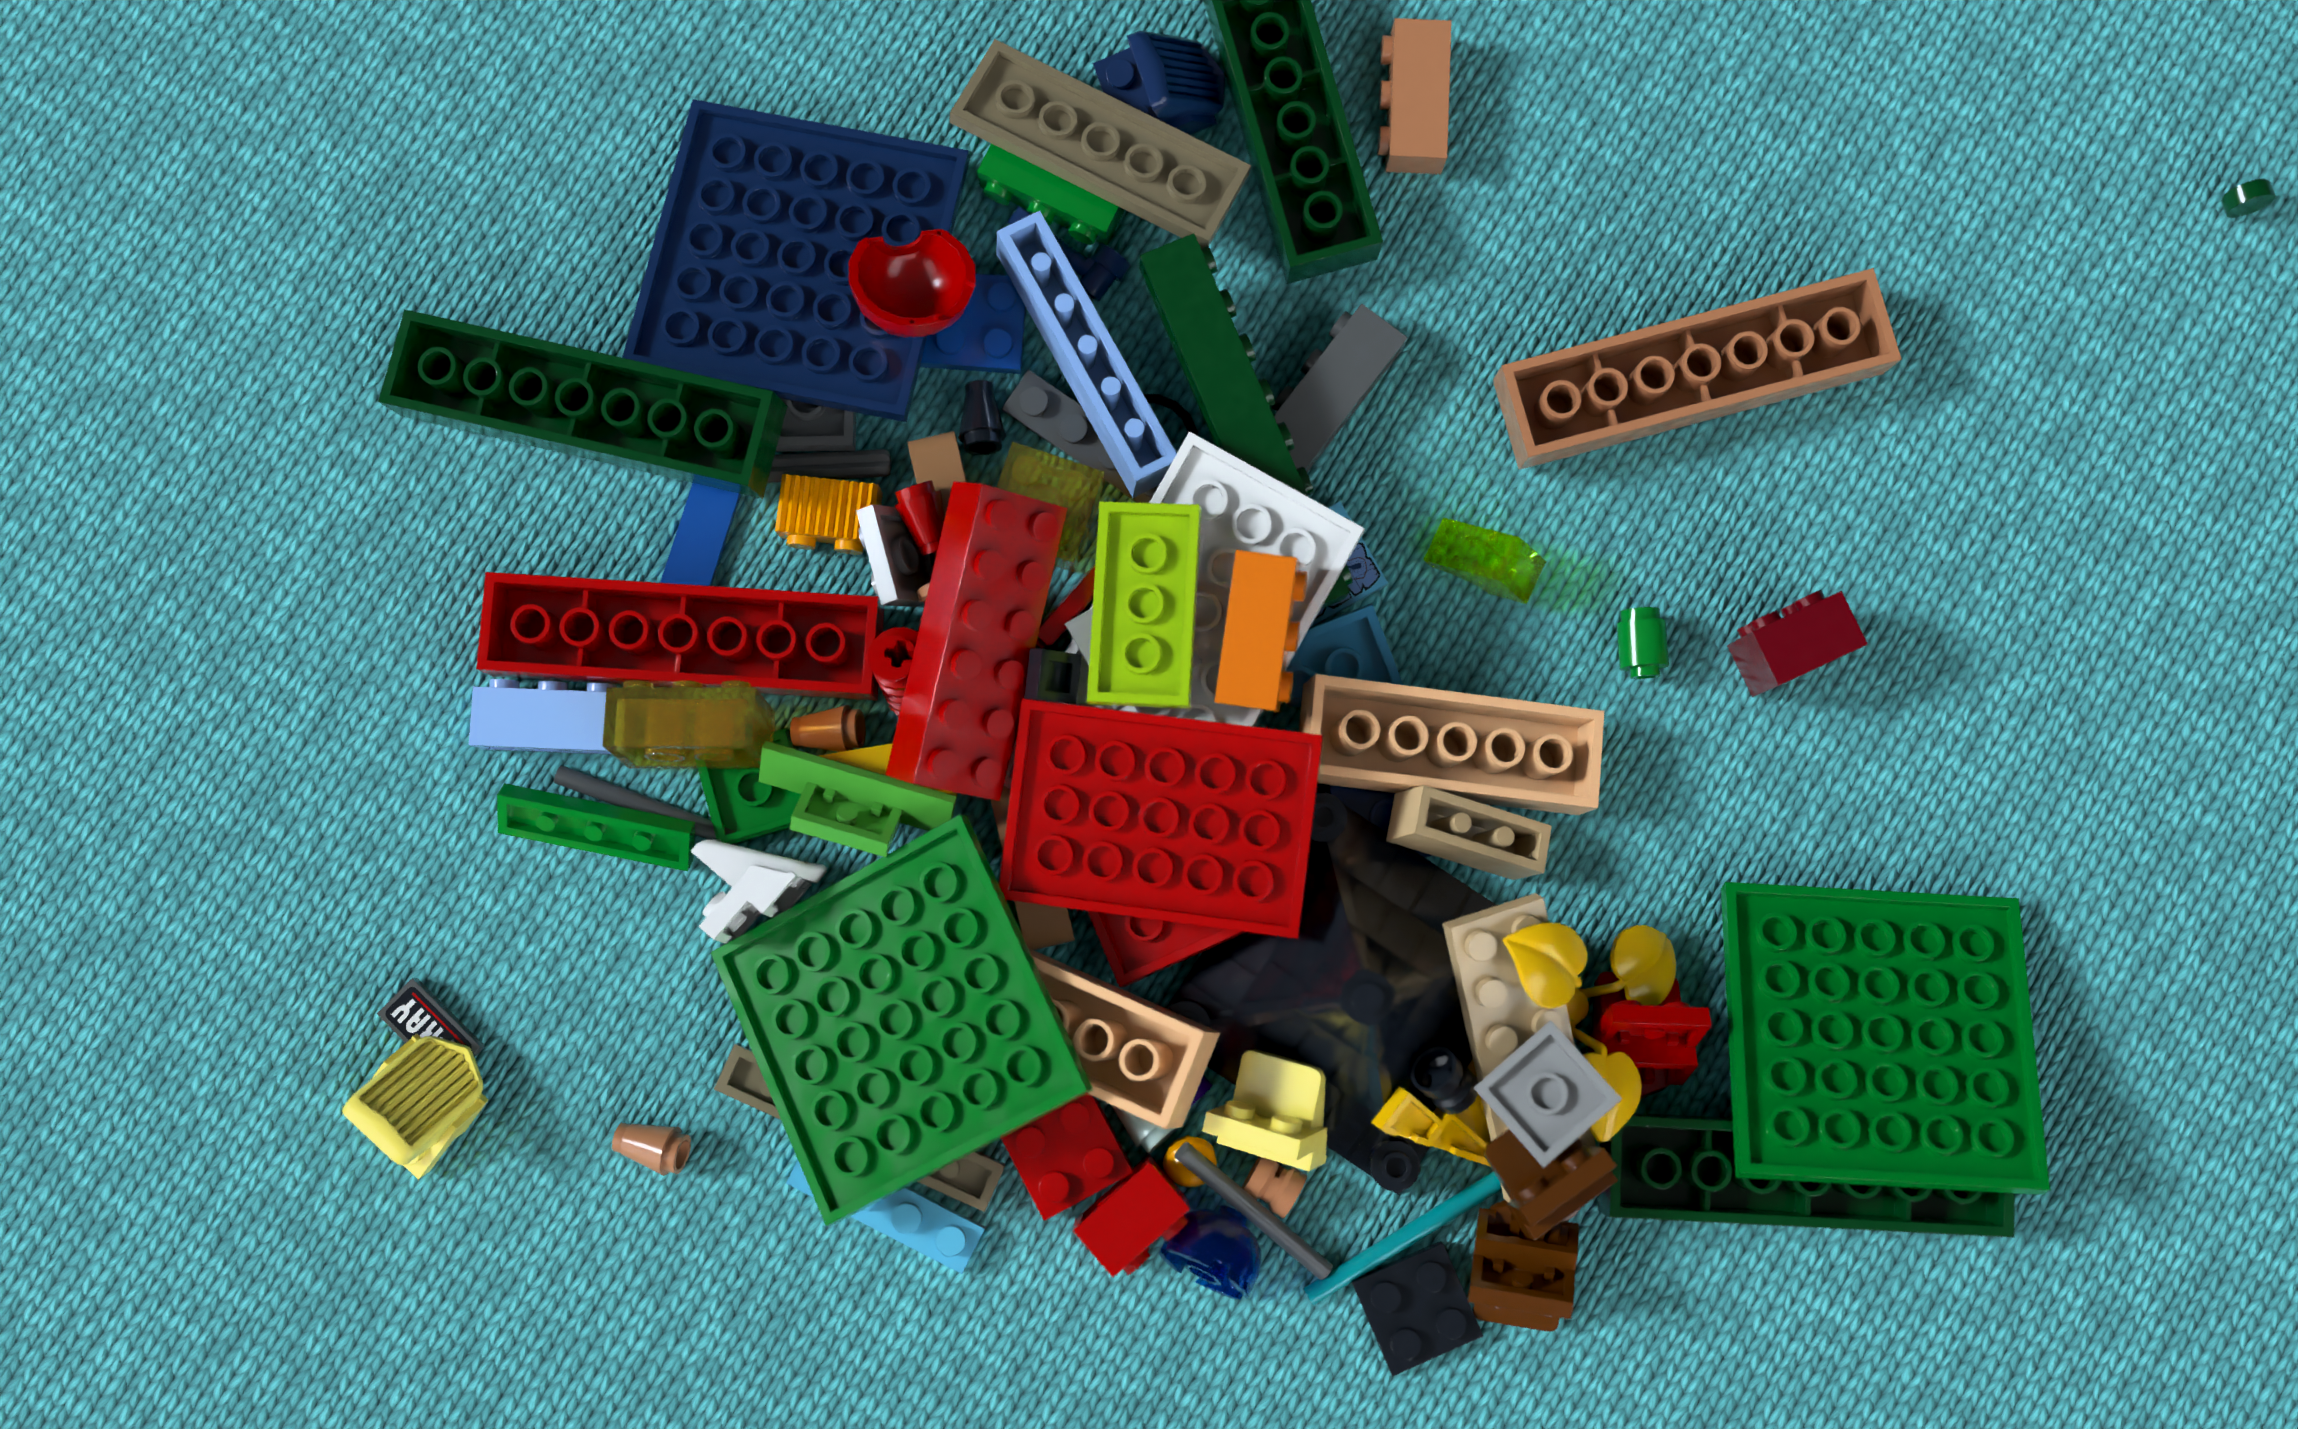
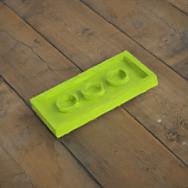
[1087,501,1202,709]

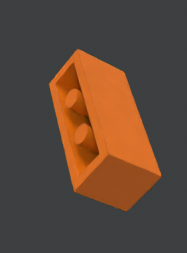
[1215,550,1308,712]

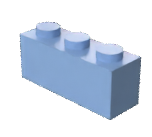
[469,679,631,755]

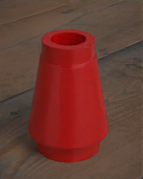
[895,480,945,556]

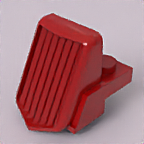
[1588,972,1712,1100]

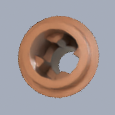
[790,705,866,752]
[612,1122,691,1176]

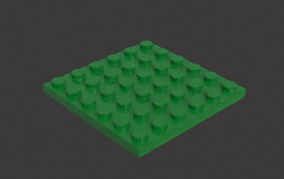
[710,814,1093,1226]
[1721,882,2050,1195]

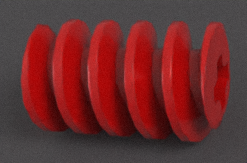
[868,627,918,717]

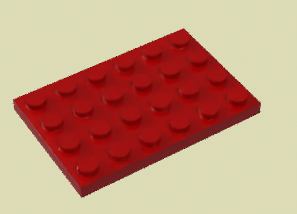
[999,699,1324,939]

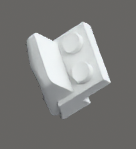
[691,839,827,944]

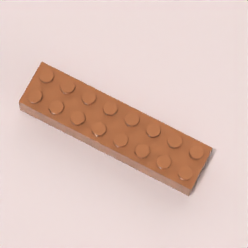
[1493,268,1902,470]

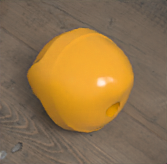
[1163,1135,1217,1187]

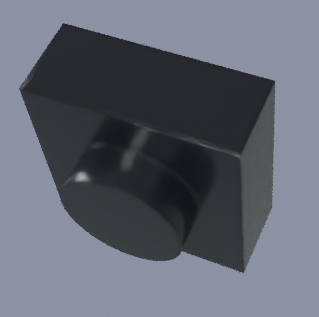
[1025,648,1082,704]

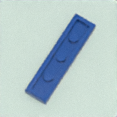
[661,483,741,586]

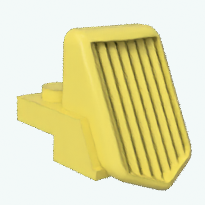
[342,1034,489,1180]
[1202,1049,1327,1172]

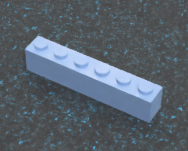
[996,211,1177,498]

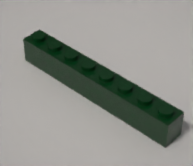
[1139,233,1353,609]

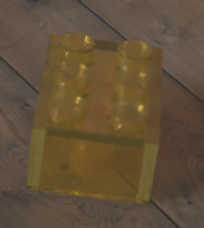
[602,680,775,769]

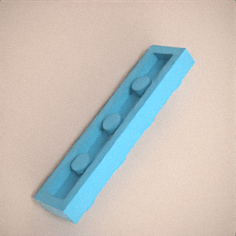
[786,1160,986,1274]

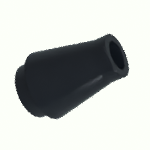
[958,380,1006,455]

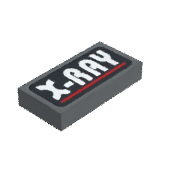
[377,978,485,1057]

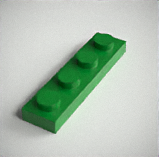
[497,783,695,871]

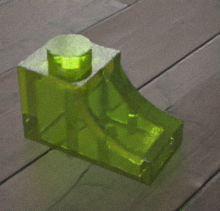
[1423,517,1546,604]

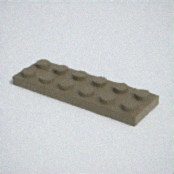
[950,39,1251,247]

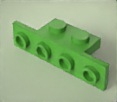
[759,741,957,857]

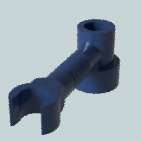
[1008,207,1131,302]

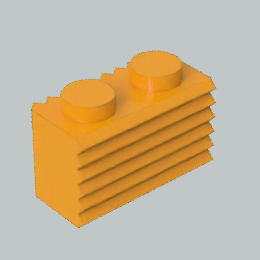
[775,474,883,555]

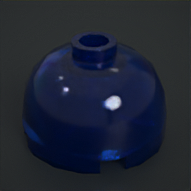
[1158,1205,1262,1300]

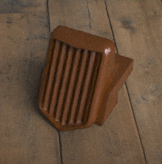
[1484,1128,1618,1240]
[1468,1200,1579,1332]

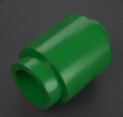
[1616,607,1669,679]

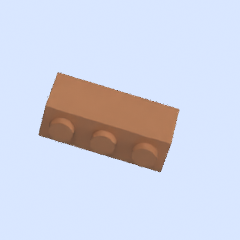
[1377,18,1452,174]

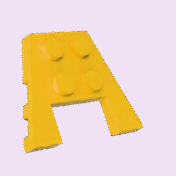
[1371,1060,1491,1166]

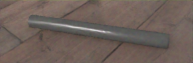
[554,765,739,846]
[1175,1142,1333,1280]

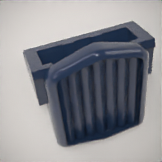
[1093,31,1225,135]

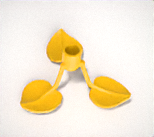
[1503,923,1676,1142]

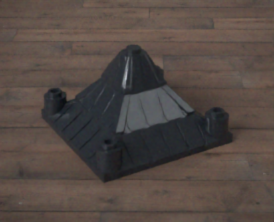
[1166,787,1497,1196]

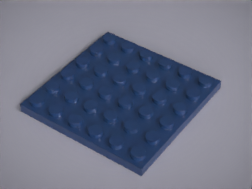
[622,99,970,422]

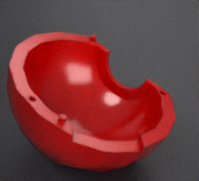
[849,229,976,337]

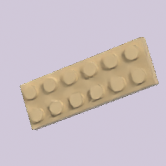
[1443,893,1596,1202]

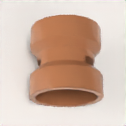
[1242,1156,1307,1219]

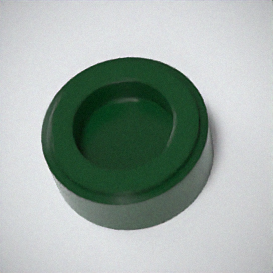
[2221,179,2276,218]

